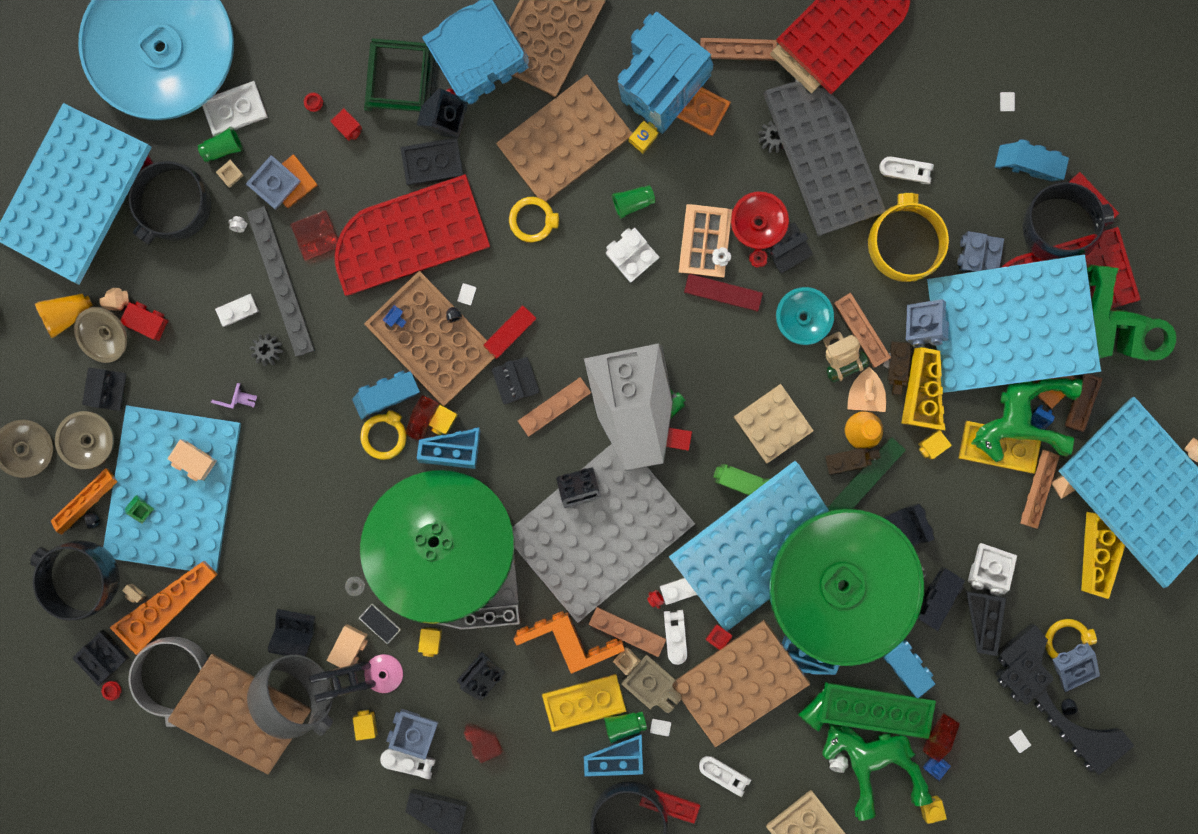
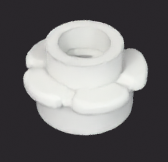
[228,216,247,232]
[712,247,731,266]

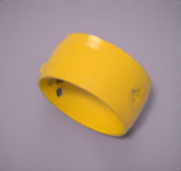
[868,193,949,282]

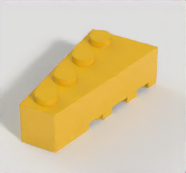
[901,347,945,430]
[1081,512,1125,599]

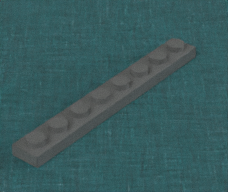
[247,206,315,357]

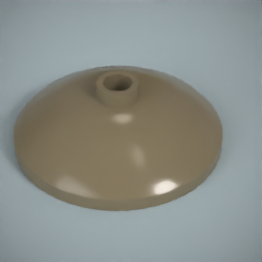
[74,307,127,363]
[55,411,114,469]
[0,420,53,478]

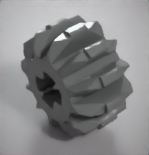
[758,121,785,153]
[250,333,283,366]

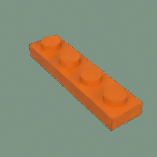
[51,468,117,535]

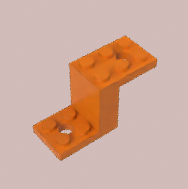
[513,611,625,674]

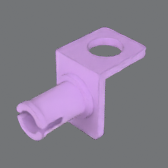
[211,383,257,408]

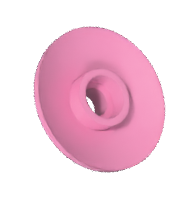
[364,654,403,693]

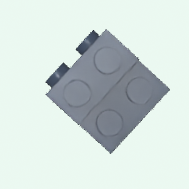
[957,231,1004,273]
[906,299,949,348]
[1053,643,1100,692]
[386,709,438,760]

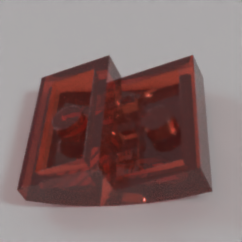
[290,210,338,260]

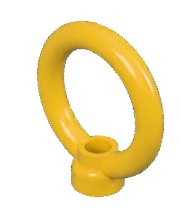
[509,197,559,242]
[361,410,406,460]
[1045,619,1097,659]

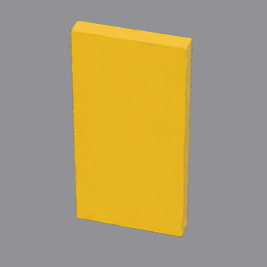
[958,421,1041,474]
[542,674,626,732]

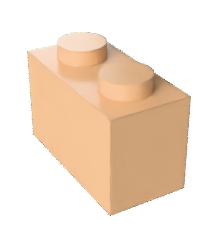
[168,439,217,481]
[327,624,368,668]

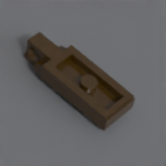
[887,341,911,395]
[825,448,880,476]

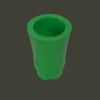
[198,126,243,162]
[612,185,655,219]
[798,689,824,732]
[604,712,647,744]

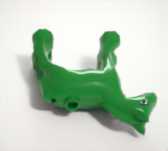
[971,378,1082,462]
[822,724,933,821]

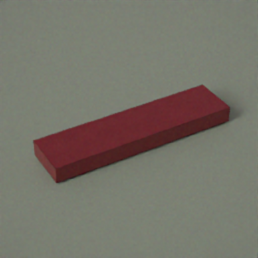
[684,274,763,312]

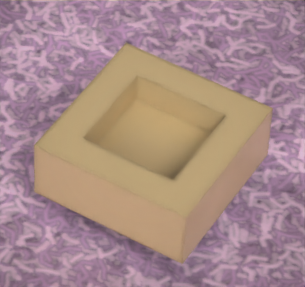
[216,160,244,188]
[122,584,147,603]
[613,647,641,675]

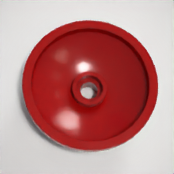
[731,192,789,249]

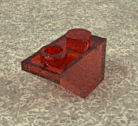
[406,395,439,441]
[923,713,960,762]
[464,723,503,763]

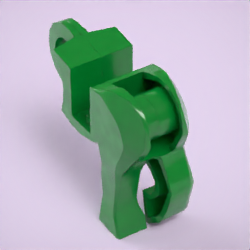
[1087,264,1176,361]

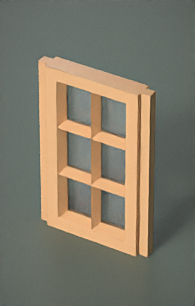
[679,204,732,278]

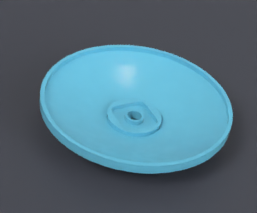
[78,0,234,120]

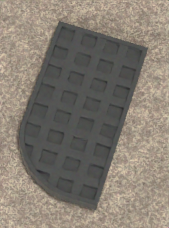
[763,82,886,236]

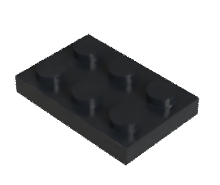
[400,138,463,186]

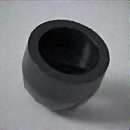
[446,307,462,323]
[85,513,100,529]
[1061,698,1078,715]

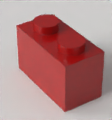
[120,302,169,341]

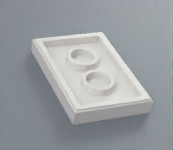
[202,81,268,136]

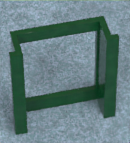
[364,38,434,113]

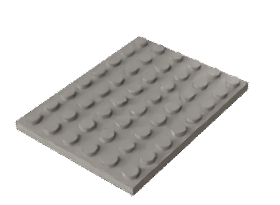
[513,444,695,623]

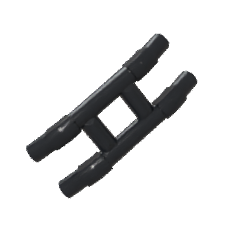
[309,661,376,703]

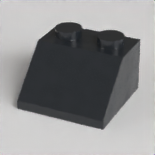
[417,88,468,138]

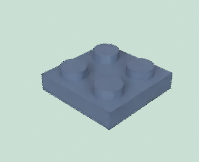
[246,155,301,210]

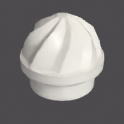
[829,753,848,773]

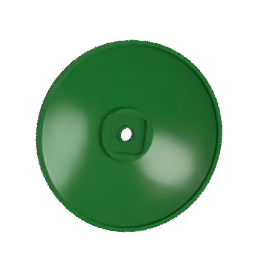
[360,470,515,624]
[769,509,924,666]

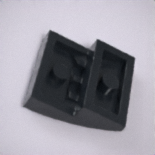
[72,630,129,686]

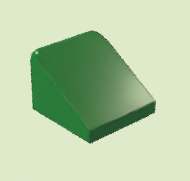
[125,495,154,524]

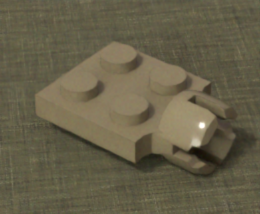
[622,654,682,713]

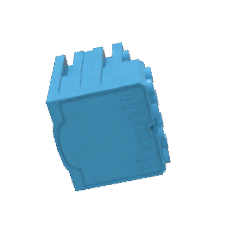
[422,0,529,104]
[618,12,713,134]

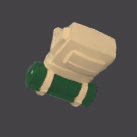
[823,332,868,383]

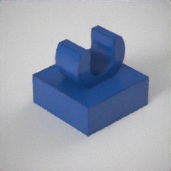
[383,305,406,328]
[1030,405,1055,429]
[923,753,951,781]

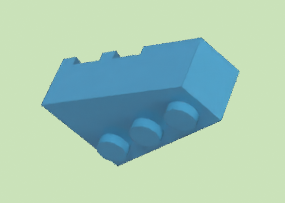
[995,140,1069,182]
[352,371,420,420]
[417,427,481,469]
[782,636,839,675]
[883,640,935,699]
[584,735,643,776]

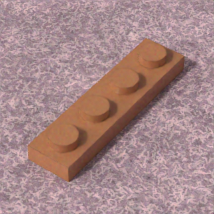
[700,38,777,61]
[833,293,891,368]
[518,377,591,437]
[1021,450,1060,529]
[589,607,666,657]

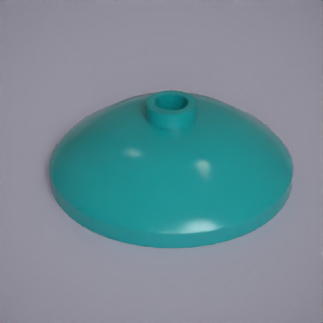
[776,287,834,345]

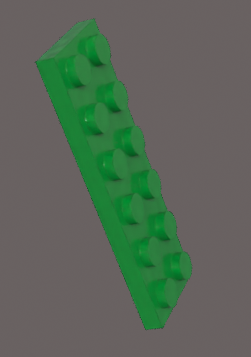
[818,682,936,739]

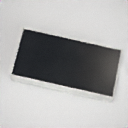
[359,604,401,644]

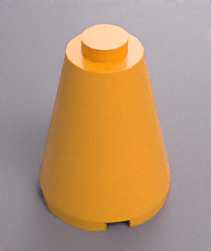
[35,293,93,338]
[845,411,883,449]

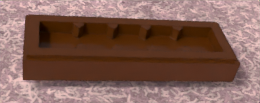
[1065,373,1103,433]

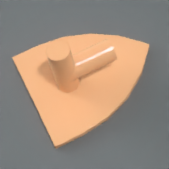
[847,367,886,412]

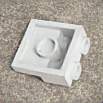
[606,228,659,283]
[968,543,1017,596]

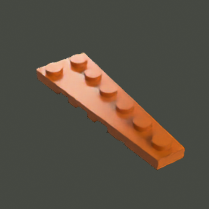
[110,561,218,655]

